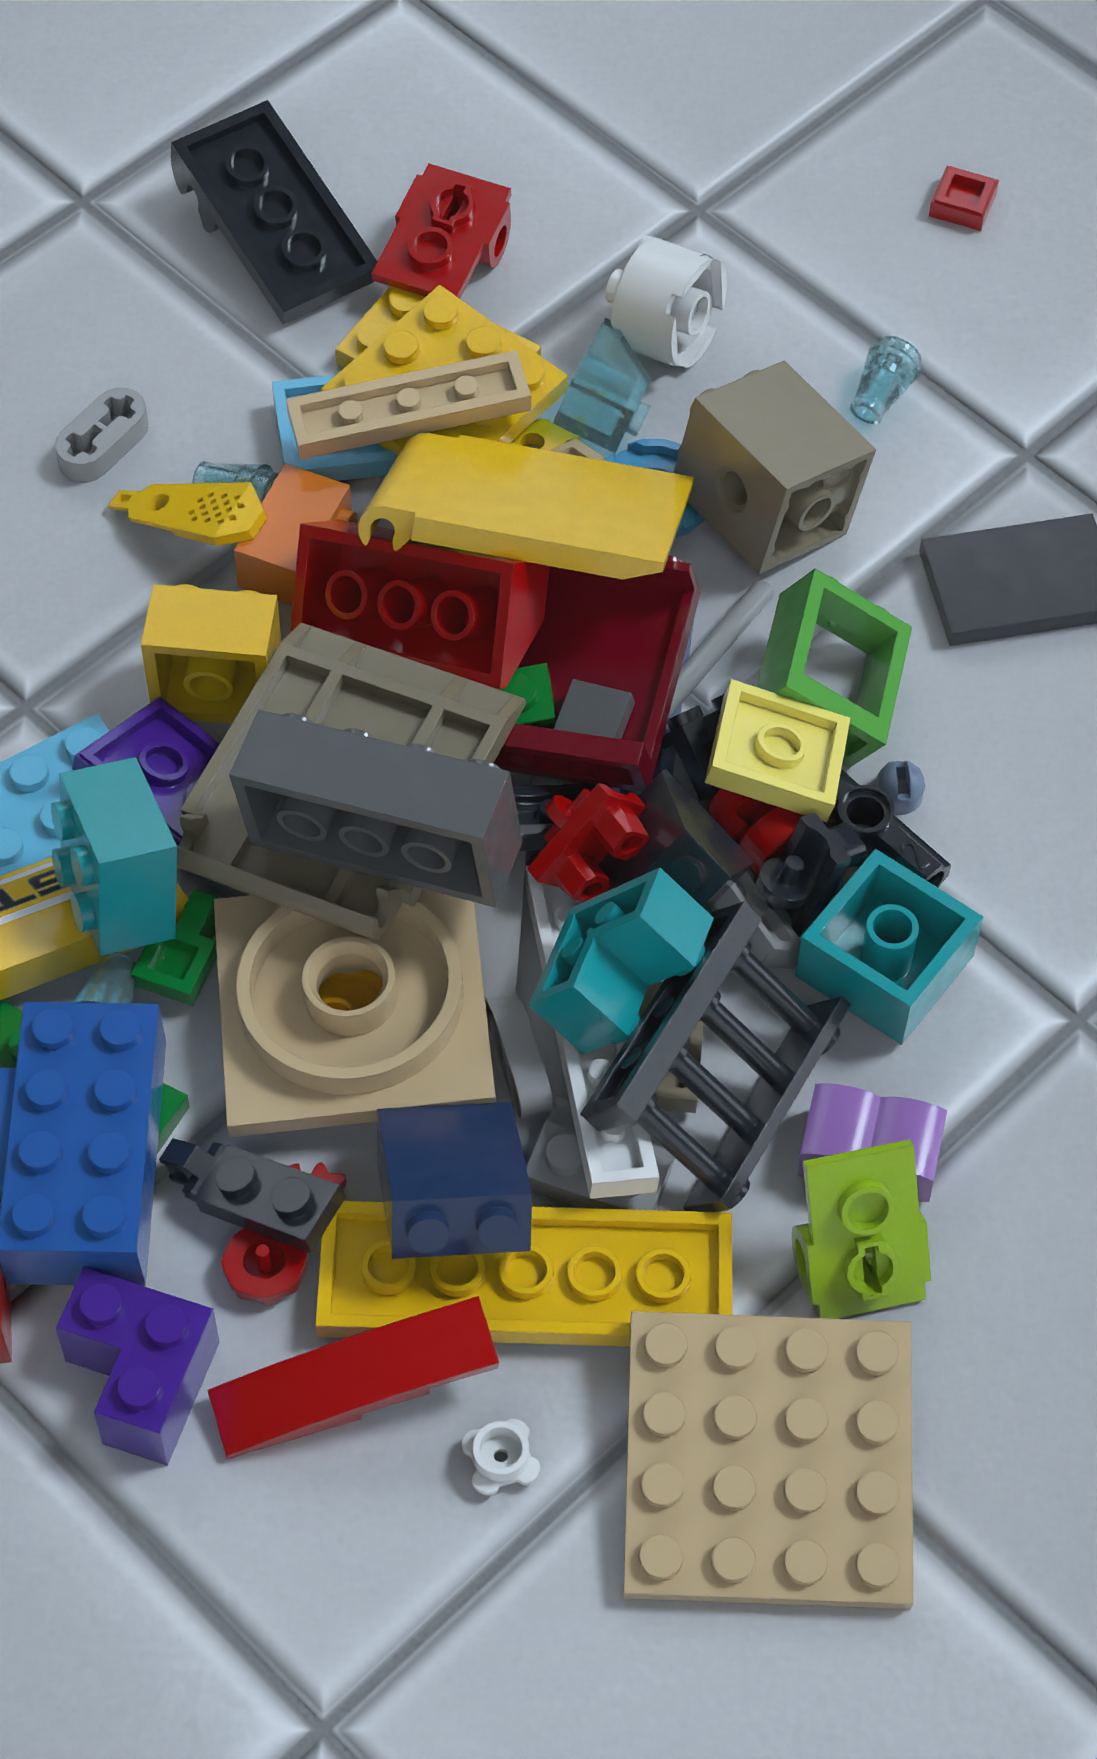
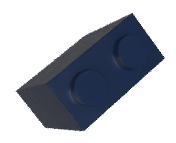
[377,1102,532,1259]

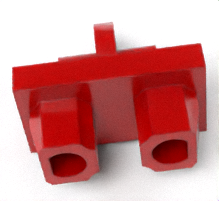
[527,783,649,903]

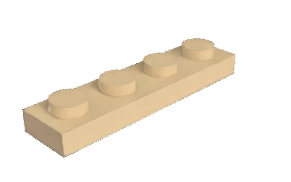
[286,350,532,460]

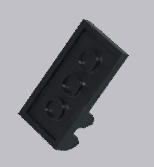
[171,100,378,324]

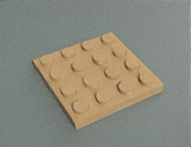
[623,1311,914,1609]

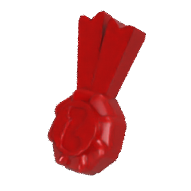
[221,1162,347,1306]

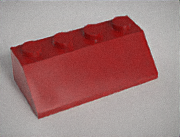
[290,520,550,689]

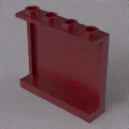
[493,555,700,792]

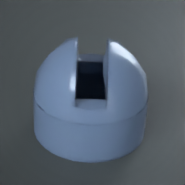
[874,760,925,815]

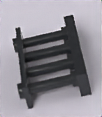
[580,901,851,1212]

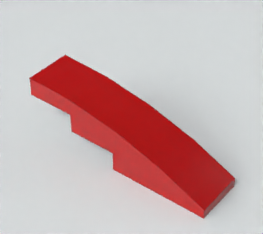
[207,1296,500,1459]

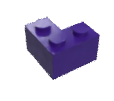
[56,1267,220,1466]

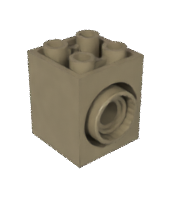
[673,360,876,574]

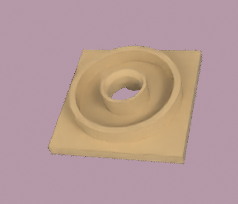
[214,889,496,1138]

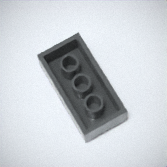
[229,709,523,908]

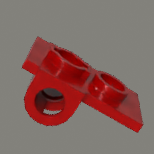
[372,163,512,299]

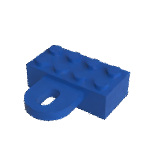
[0,1002,166,1286]

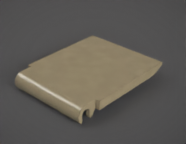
[177,623,526,940]

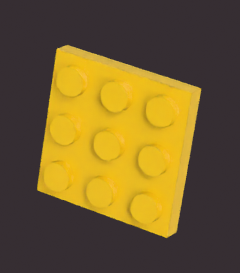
[321,285,568,455]

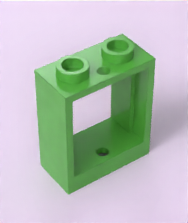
[756,568,912,768]

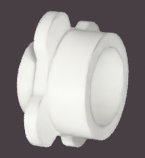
[462,1419,540,1495]

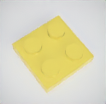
[705,679,850,822]

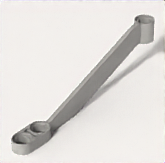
[474,772,553,1119]

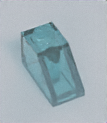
[553,318,651,454]

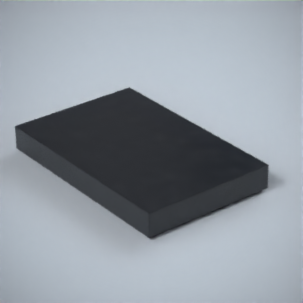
[919,513,1097,646]

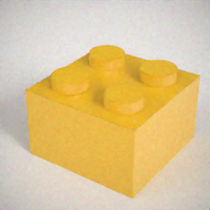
[141,584,282,724]

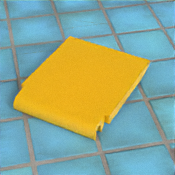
[358,433,694,580]

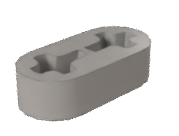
[55,388,148,483]

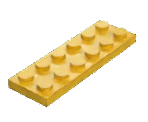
[315,1201,733,1347]

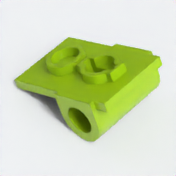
[791,1139,931,1319]

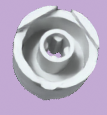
[605,235,727,368]

